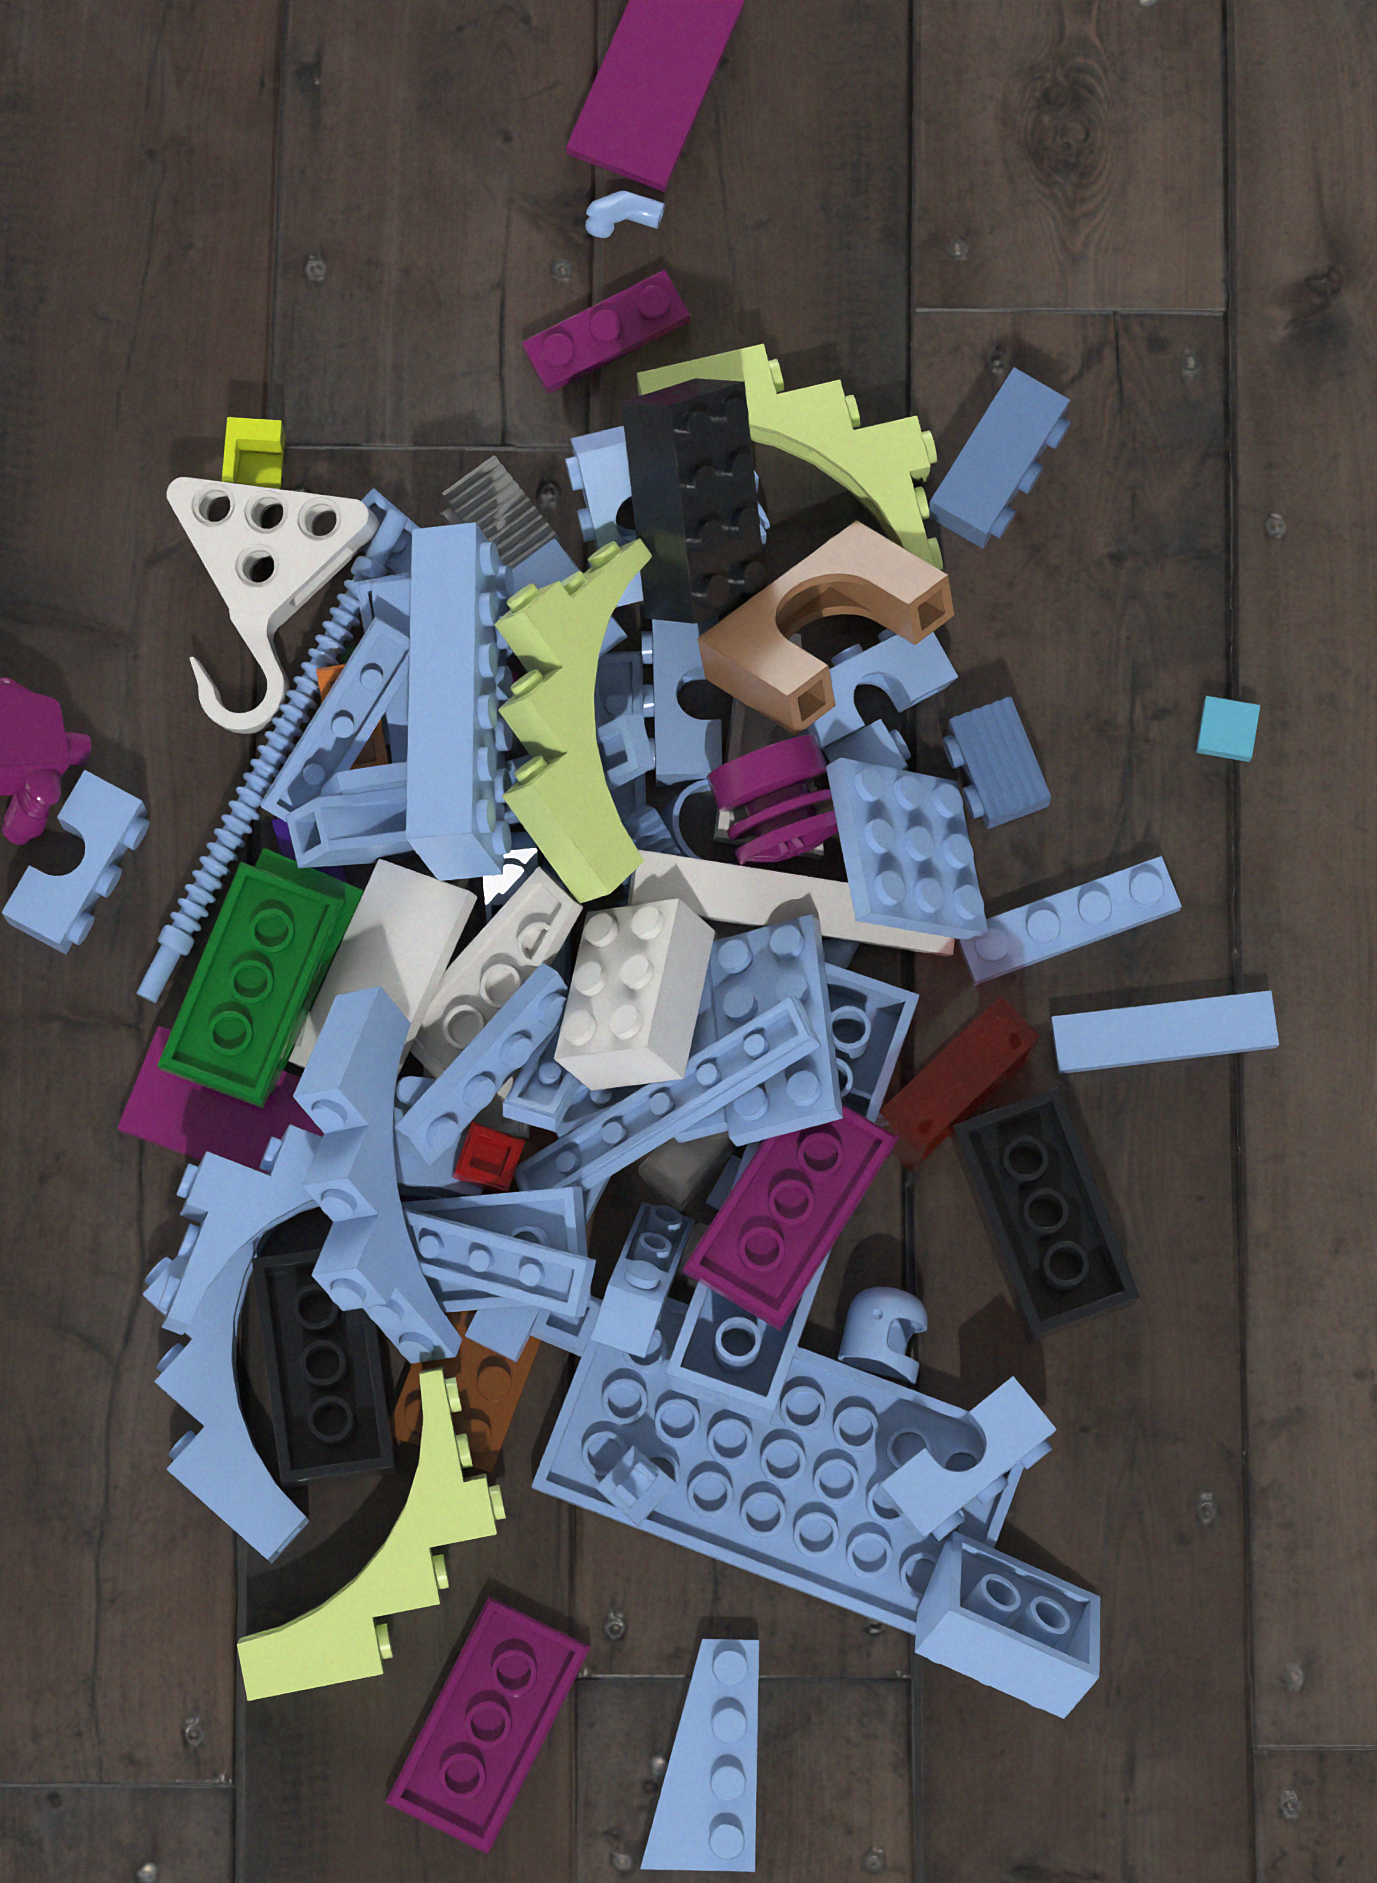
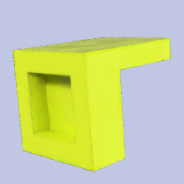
[222,417,286,489]

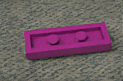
[522,270,690,394]

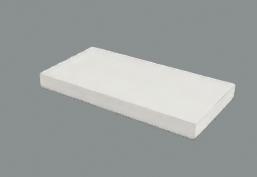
[288,859,477,1077]

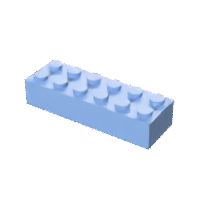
[406,522,514,881]

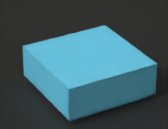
[1196,696,1260,762]

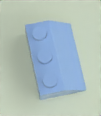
[915,1530,1100,1719]

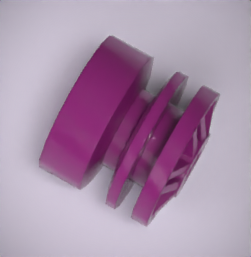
[706,734,838,866]

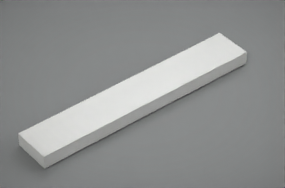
[627,850,955,956]

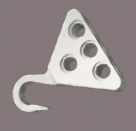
[167,477,379,734]

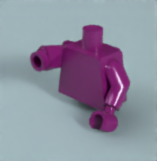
[0,677,91,845]

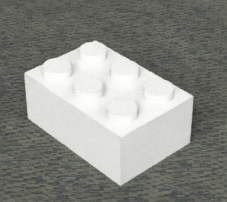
[554,898,715,1091]

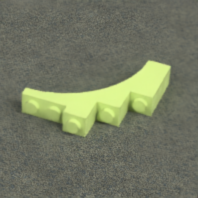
[637,344,943,570]
[494,538,652,904]
[237,1366,506,1701]

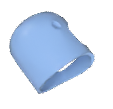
[838,1286,928,1384]

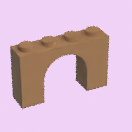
[697,520,954,736]

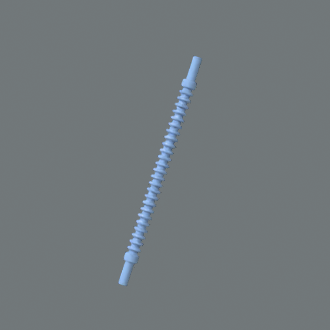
[136,509,408,1003]

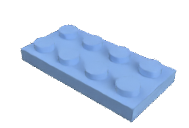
[710,914,843,1147]
[401,1186,591,1313]

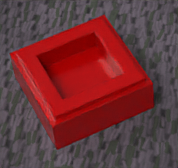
[452,1121,525,1194]

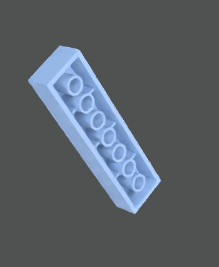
[663,962,920,1424]

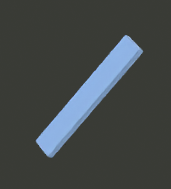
[513,994,822,1193]

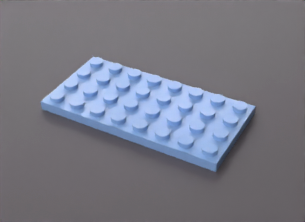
[531,1297,1024,1636]

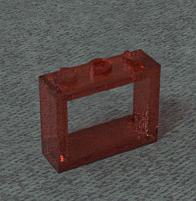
[875,996,1041,1173]

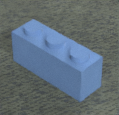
[929,367,1072,549]

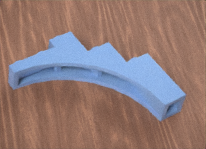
[286,714,655,868]
[293,986,462,1364]
[158,1107,483,1335]
[143,1223,310,1564]

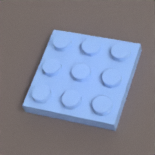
[826,757,989,941]

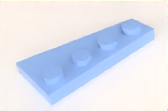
[640,1639,759,1872]

